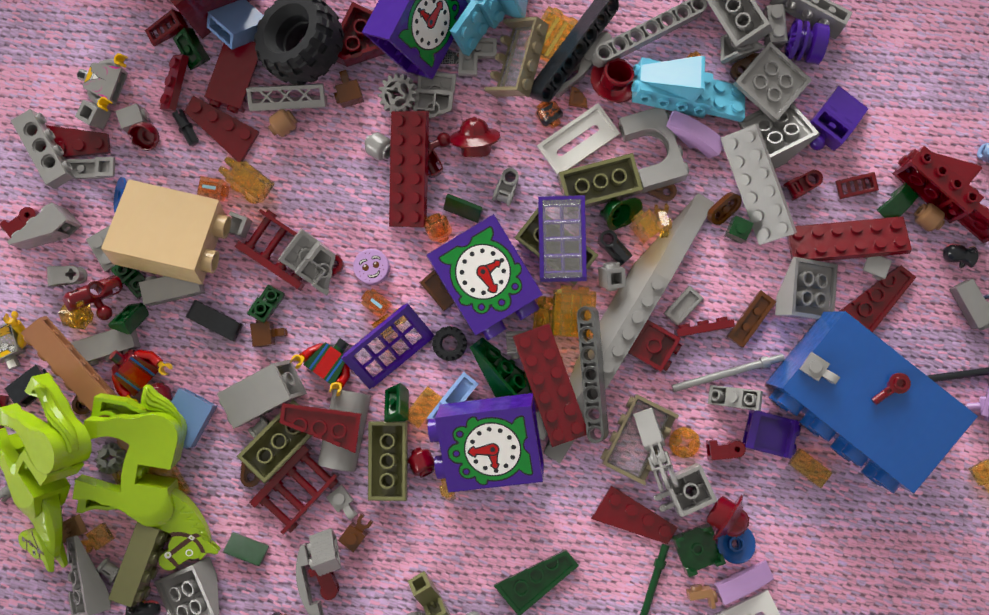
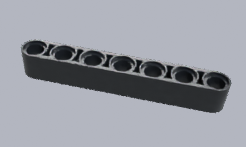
[530,0,619,102]

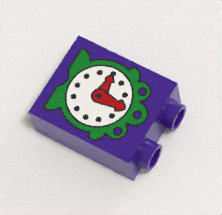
[362,0,468,80]
[426,214,543,341]
[428,393,544,493]

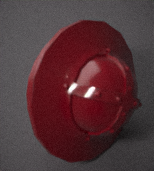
[590,58,634,103]
[450,117,501,157]
[706,494,750,540]

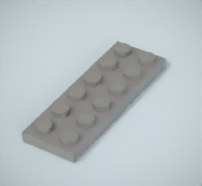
[720,123,797,245]

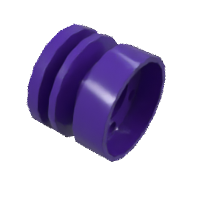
[785,19,830,65]

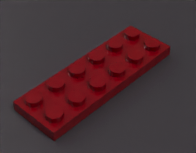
[389,111,429,228]
[787,216,912,261]
[512,323,586,447]

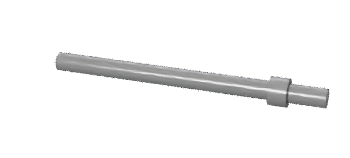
[672,354,785,392]

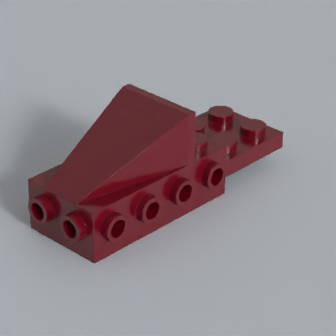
[892,146,989,243]

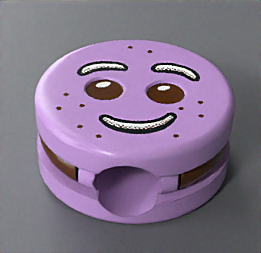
[353,249,390,285]

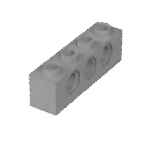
[770,0,853,39]
[11,109,75,189]

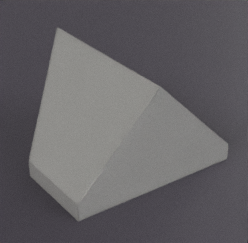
[721,34,765,64]

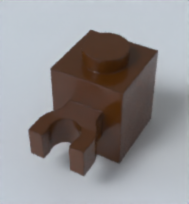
[334,70,364,108]
[250,320,288,347]
[338,513,373,553]

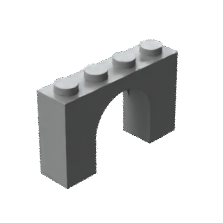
[618,107,689,193]
[949,279,989,331]

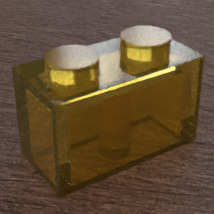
[629,209,664,244]

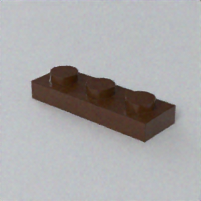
[726,290,777,348]

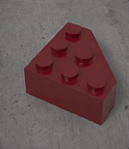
[336,2,385,67]

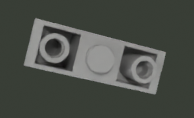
[708,385,763,411]

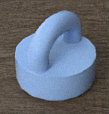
[977,143,989,162]

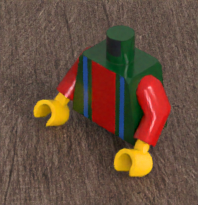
[290,338,351,397]

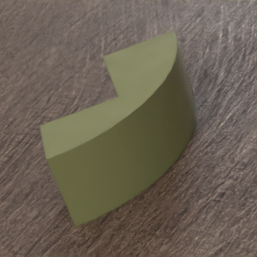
[408,571,451,615]

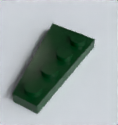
[494,549,579,615]

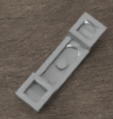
[40,157,115,179]
[296,542,324,615]

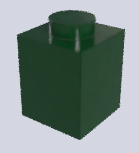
[724,216,754,244]

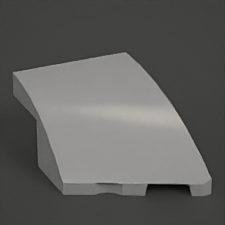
[413,72,457,119]
[278,228,336,296]

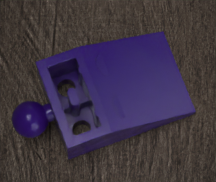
[809,86,868,151]

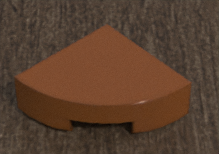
[568,86,587,109]

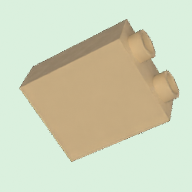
[101,179,231,285]

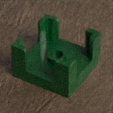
[672,523,726,577]

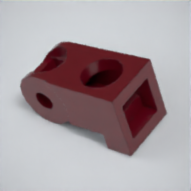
[0,207,40,238]
[706,439,746,460]
[308,568,340,600]

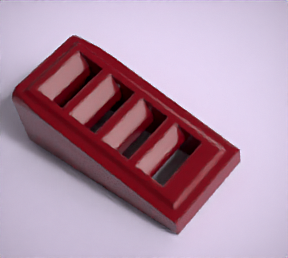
[145,9,188,46]
[835,172,879,199]

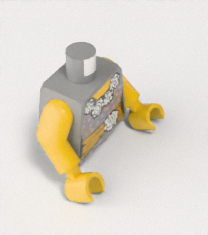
[0,311,27,370]

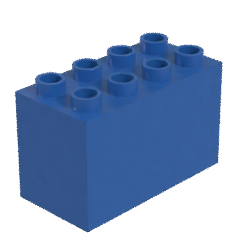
[766,311,978,494]

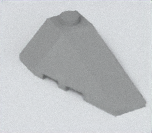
[66,536,112,615]

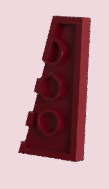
[839,265,916,333]
[279,403,362,453]
[591,486,678,544]

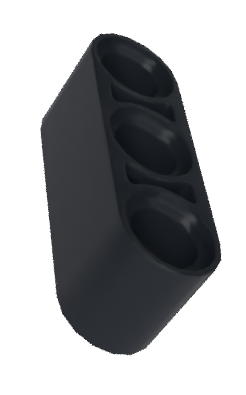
[185,300,244,342]

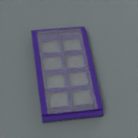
[538,195,587,282]
[341,303,435,389]

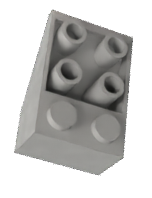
[7,202,82,250]

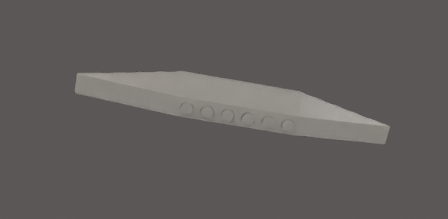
[543,193,715,463]

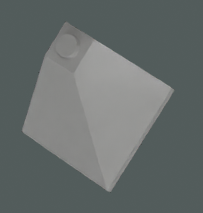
[738,103,819,169]
[775,257,838,320]
[154,557,219,615]

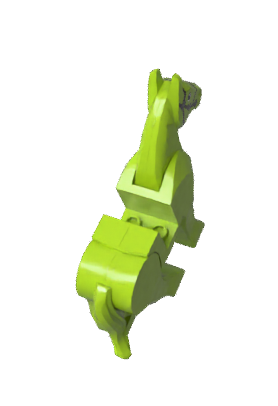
[0,373,92,572]

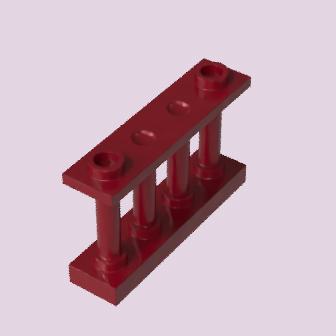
[234,209,305,291]
[249,443,340,535]

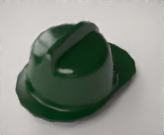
[600,198,643,231]

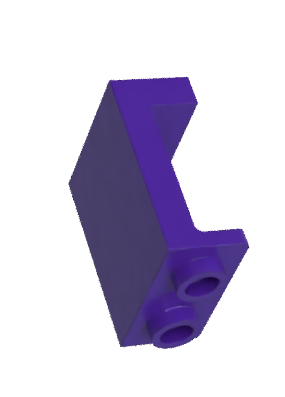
[742,410,801,459]

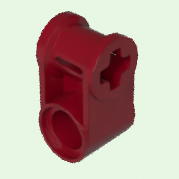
[783,170,823,201]

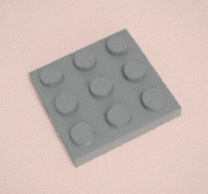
[733,42,812,122]

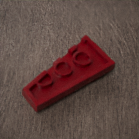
[184,95,260,164]
[34,125,111,158]

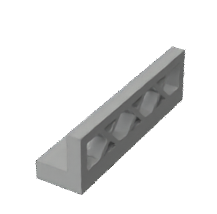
[246,83,327,111]

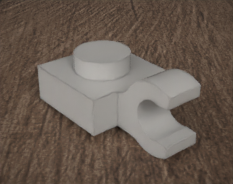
[799,352,840,384]
[326,485,358,520]

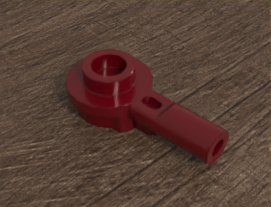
[871,373,911,405]

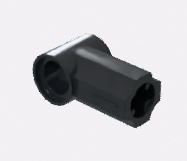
[598,230,633,266]

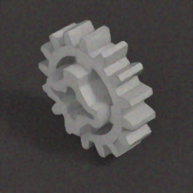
[378,73,419,114]

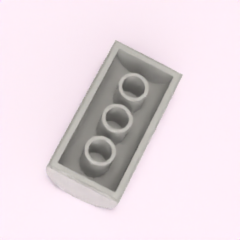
[318,389,371,472]

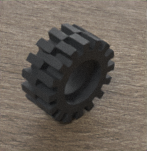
[432,326,467,361]

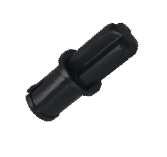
[172,109,199,146]

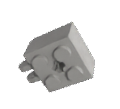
[654,463,717,517]

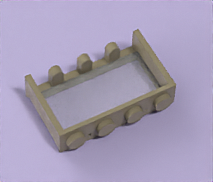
[484,16,549,98]
[600,394,679,485]

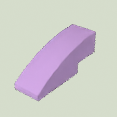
[666,110,723,158]
[714,560,774,605]

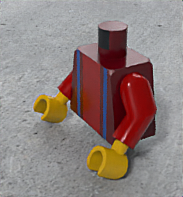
[108,349,173,402]

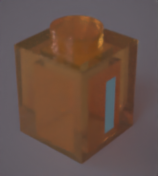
[197,176,229,202]
[361,288,392,319]

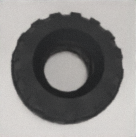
[254,0,344,85]

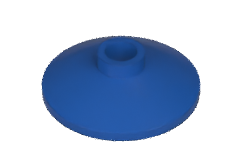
[113,177,127,212]
[718,528,756,564]

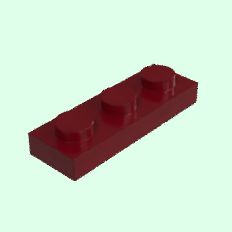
[160,54,189,112]
[674,317,735,337]

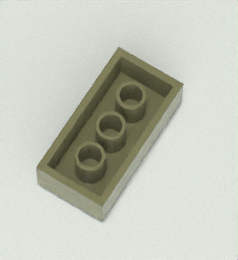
[557,153,643,213]
[108,522,171,607]

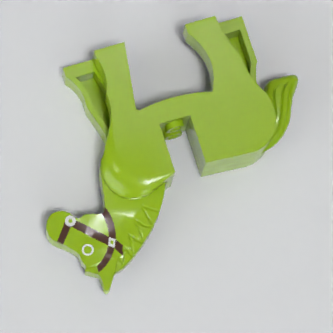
[72,384,221,570]

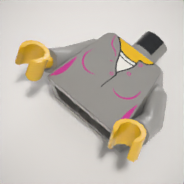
[77,53,128,112]

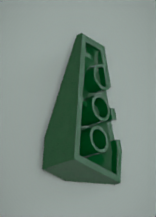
[470,337,532,398]

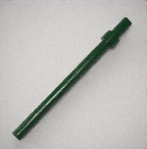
[640,543,669,615]

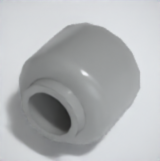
[365,132,391,161]

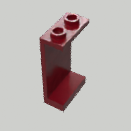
[204,41,259,114]

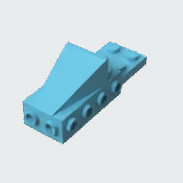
[450,0,528,56]
[631,56,745,122]

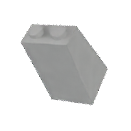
[217,359,307,429]

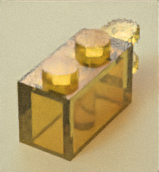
[218,157,275,204]

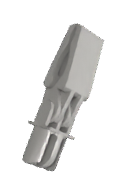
[555,32,612,98]
[633,407,679,493]

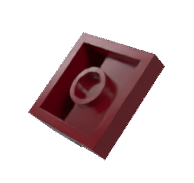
[628,320,682,373]

